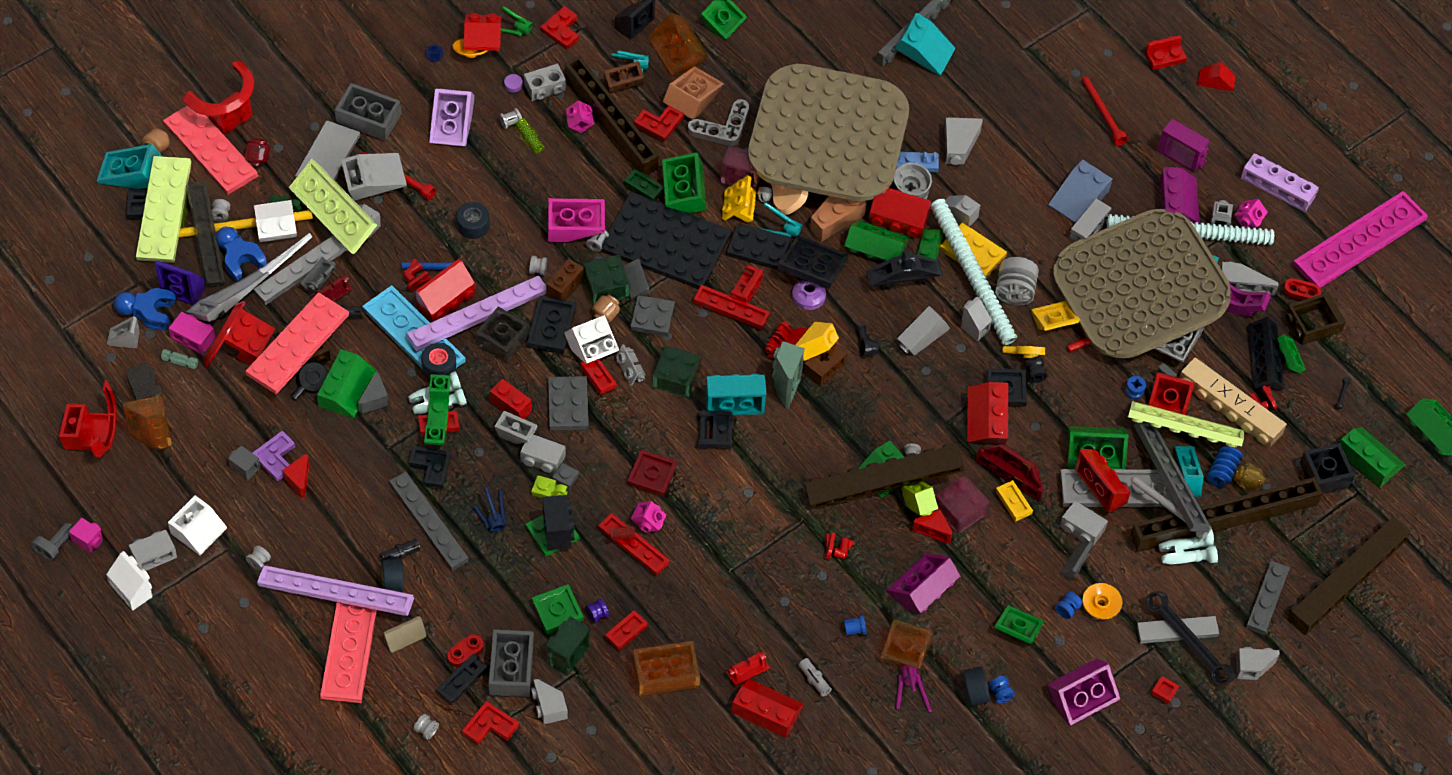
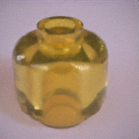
[1235,463,1265,491]

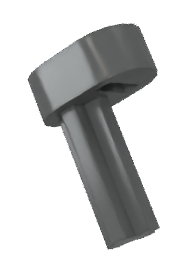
[30,523,73,561]

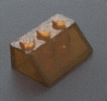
[648,13,708,77]
[123,396,172,449]

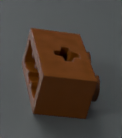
[603,61,644,93]
[546,259,584,300]
[803,344,847,387]

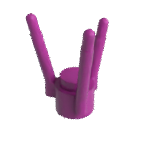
[896,665,931,712]

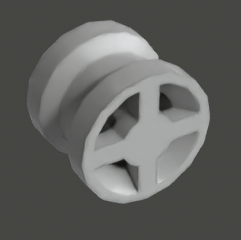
[210,199,231,222]
[529,255,548,276]
[246,545,271,571]
[413,714,439,740]

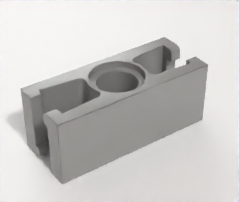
[1069,199,1111,242]

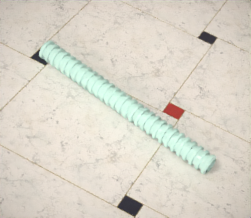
[930,199,1017,345]
[1106,214,1274,245]

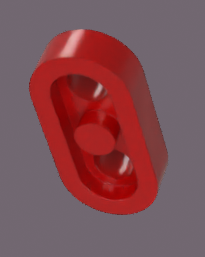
[1283,278,1322,300]
[447,634,484,668]

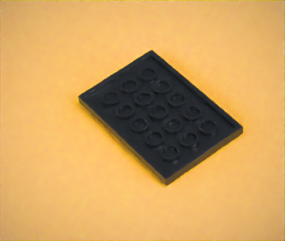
[600,192,732,289]

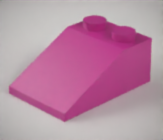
[548,198,605,242]

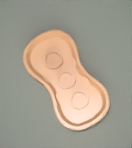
[770,183,809,215]

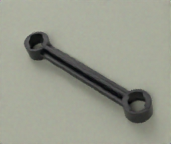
[1145,591,1235,686]

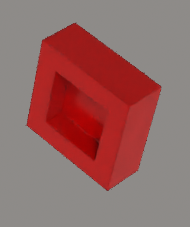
[1151,676,1179,704]

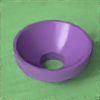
[792,280,826,310]

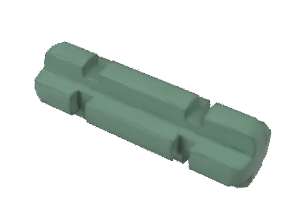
[161,349,198,369]

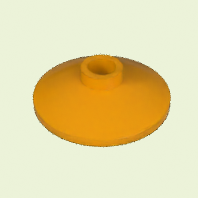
[453,39,488,58]
[1082,583,1122,620]

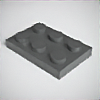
[548,376,588,431]

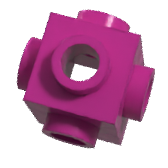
[565,100,594,133]
[1235,199,1268,228]
[631,501,666,532]

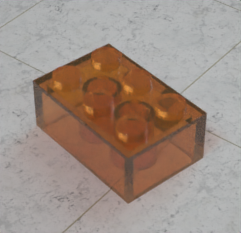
[633,641,700,696]

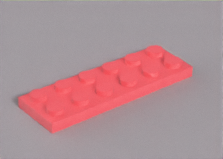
[163,106,258,195]
[246,292,349,394]
[320,602,377,703]

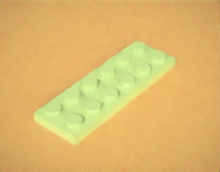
[136,156,191,263]
[289,159,377,254]
[1128,401,1244,447]

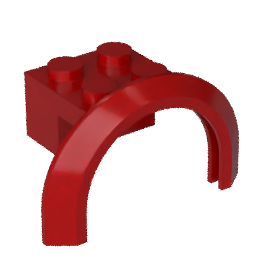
[182,61,254,135]
[204,301,275,368]
[59,380,117,458]

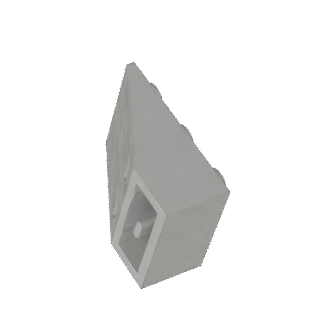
[341,153,407,201]
[1154,326,1205,362]

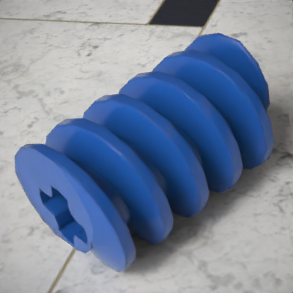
[1207,446,1243,488]

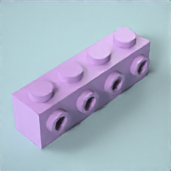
[1241,153,1319,212]

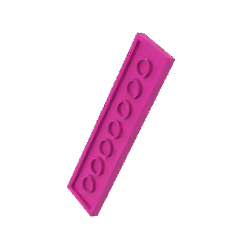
[1293,191,1428,288]

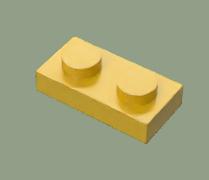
[996,480,1033,522]

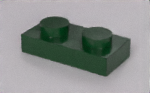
[624,169,664,201]

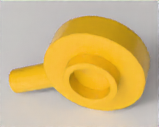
[1003,346,1045,358]

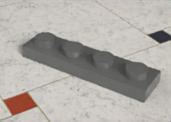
[1246,560,1290,635]

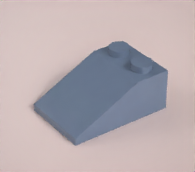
[1048,159,1112,224]

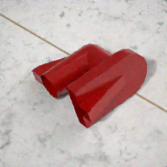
[403,258,432,291]
[1248,385,1277,410]
[825,532,855,559]

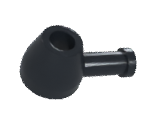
[857,325,879,357]

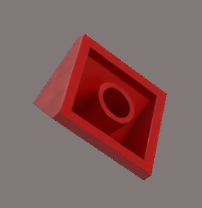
[1148,372,1195,415]

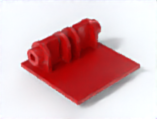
[765,321,810,359]

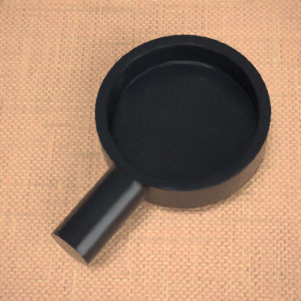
[291,362,328,400]

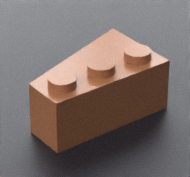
[810,196,866,242]

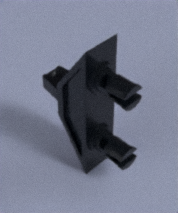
[866,250,943,291]

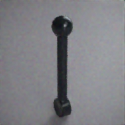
[1335,377,1351,409]

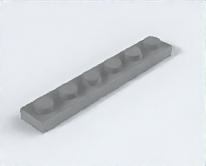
[253,235,348,305]

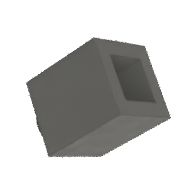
[228,446,260,481]

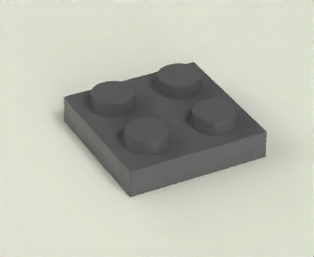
[631,295,675,337]

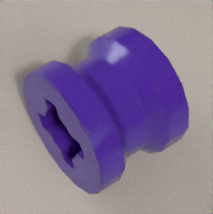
[586,598,609,623]

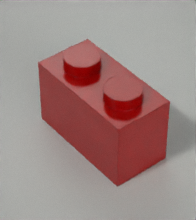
[490,379,532,419]

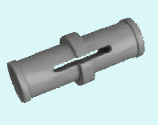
[798,658,832,697]

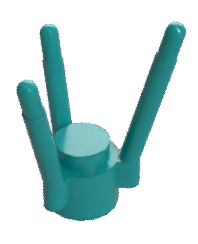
[611,50,648,72]
[759,202,802,238]

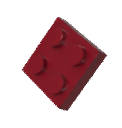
[627,449,678,497]

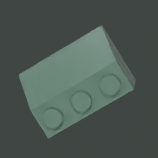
[771,342,805,409]

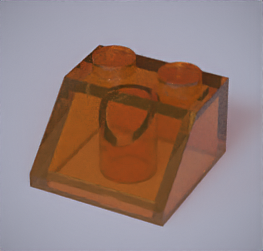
[881,619,933,669]

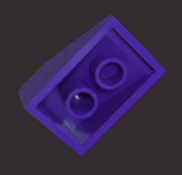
[155,260,205,306]

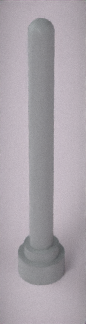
[1131,476,1212,540]

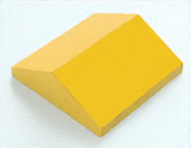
[1031,301,1080,331]

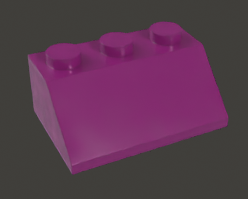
[1160,167,1200,224]
[887,553,960,613]
[1047,658,1120,726]

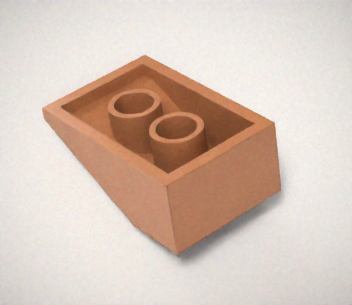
[663,66,724,119]

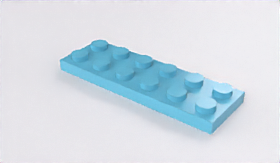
[362,285,466,370]

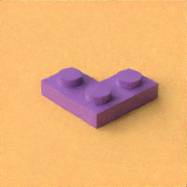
[253,431,295,482]

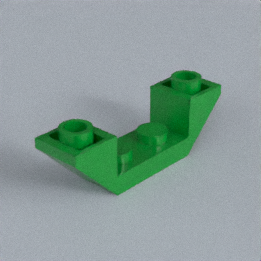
[424,374,450,445]

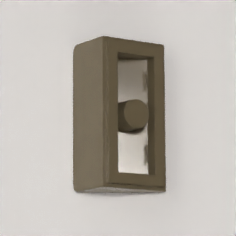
[383,616,426,653]

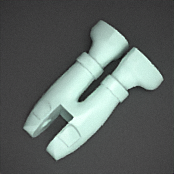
[408,371,467,414]
[1158,528,1218,564]

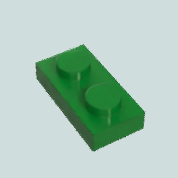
[917,229,944,260]
[1277,334,1306,373]

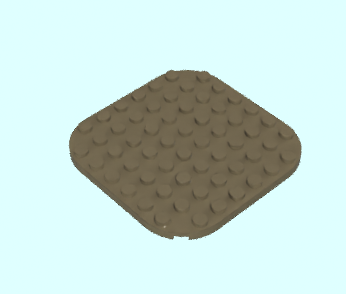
[748,63,909,201]
[1054,209,1231,358]

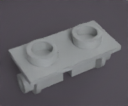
[615,344,646,386]

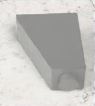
[944,118,983,165]
[897,306,950,356]

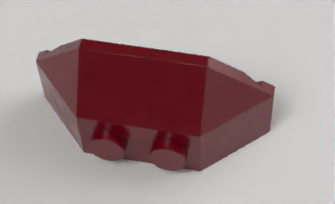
[975,444,1044,502]

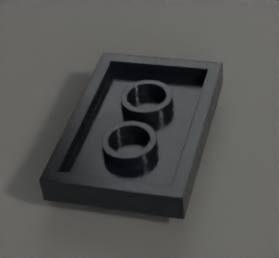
[727,223,791,271]
[527,296,577,353]

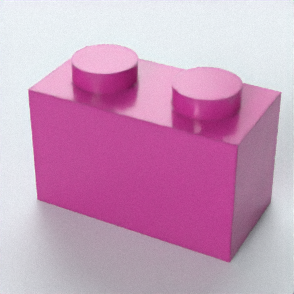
[169,312,215,355]

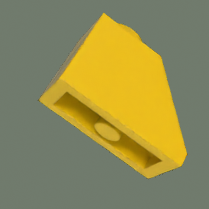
[796,322,839,361]

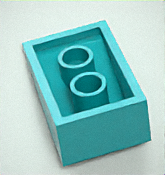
[895,13,955,77]
[97,144,163,189]

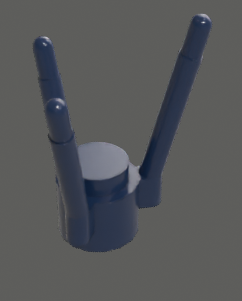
[473,487,507,532]

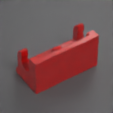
[729,265,764,303]

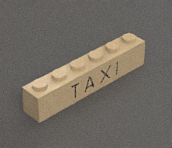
[1179,358,1287,448]

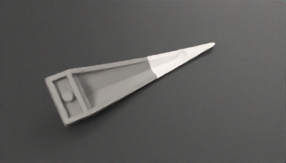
[187,233,312,322]

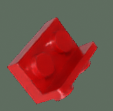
[1145,35,1187,70]

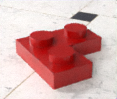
[540,6,579,50]
[634,106,684,142]
[462,701,519,745]

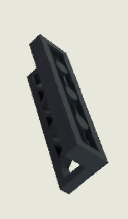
[1248,317,1284,391]

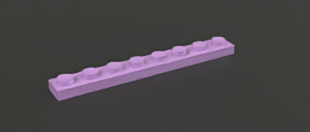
[407,275,546,351]
[257,565,414,616]

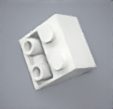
[564,315,619,364]
[168,496,227,555]
[106,551,152,611]

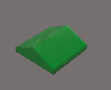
[700,0,747,40]
[995,605,1044,644]

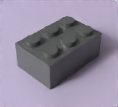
[335,83,402,141]
[489,629,534,697]

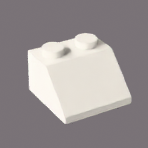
[254,200,297,242]

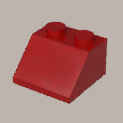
[464,13,501,51]

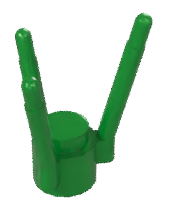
[501,6,533,37]

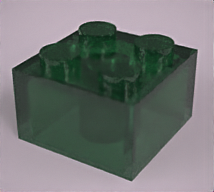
[583,254,630,305]
[653,345,702,398]
[546,616,590,676]

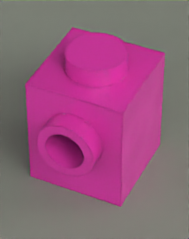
[69,518,103,553]

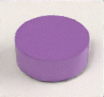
[504,74,523,93]

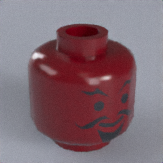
[245,138,270,166]

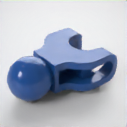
[215,226,267,282]
[114,288,176,331]

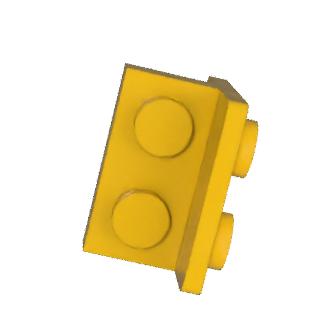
[722,175,756,223]

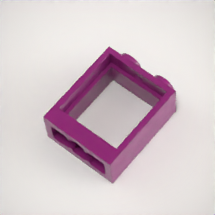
[1157,119,1210,173]

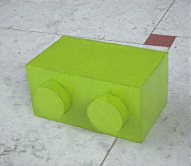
[901,482,938,516]

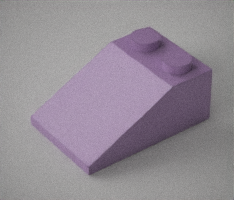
[429,89,474,147]

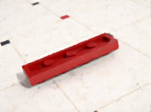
[693,285,770,330]
[598,513,670,576]

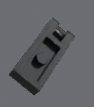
[436,653,490,705]

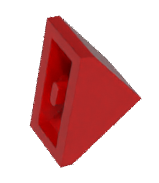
[1198,62,1236,92]
[282,454,309,498]
[912,510,952,544]

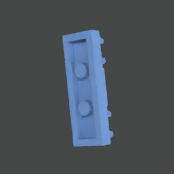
[896,152,939,172]

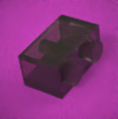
[125,362,163,410]

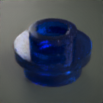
[426,44,444,62]

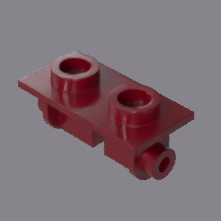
[311,275,353,302]

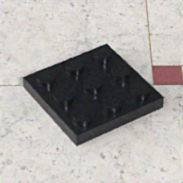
[777,235,849,289]

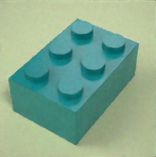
[706,374,766,415]

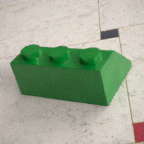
[662,152,707,213]
[845,220,910,262]
[317,349,377,419]
[1406,398,1452,456]
[1067,426,1128,470]
[1340,427,1406,488]

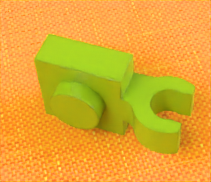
[531,476,568,498]

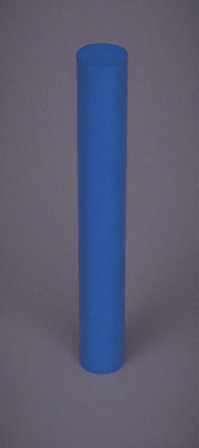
[402,262,452,270]

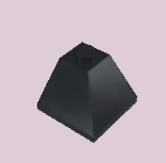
[615,0,655,40]

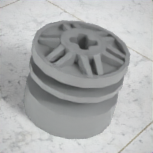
[890,163,932,200]
[995,257,1039,306]

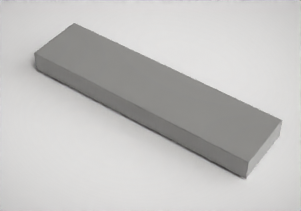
[1137,616,1219,644]

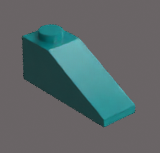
[1174,446,1204,497]

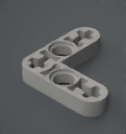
[688,99,749,146]

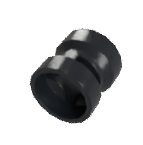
[1025,357,1048,383]

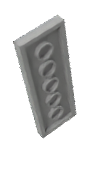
[1060,469,1177,507]

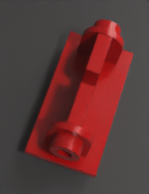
[725,652,770,686]

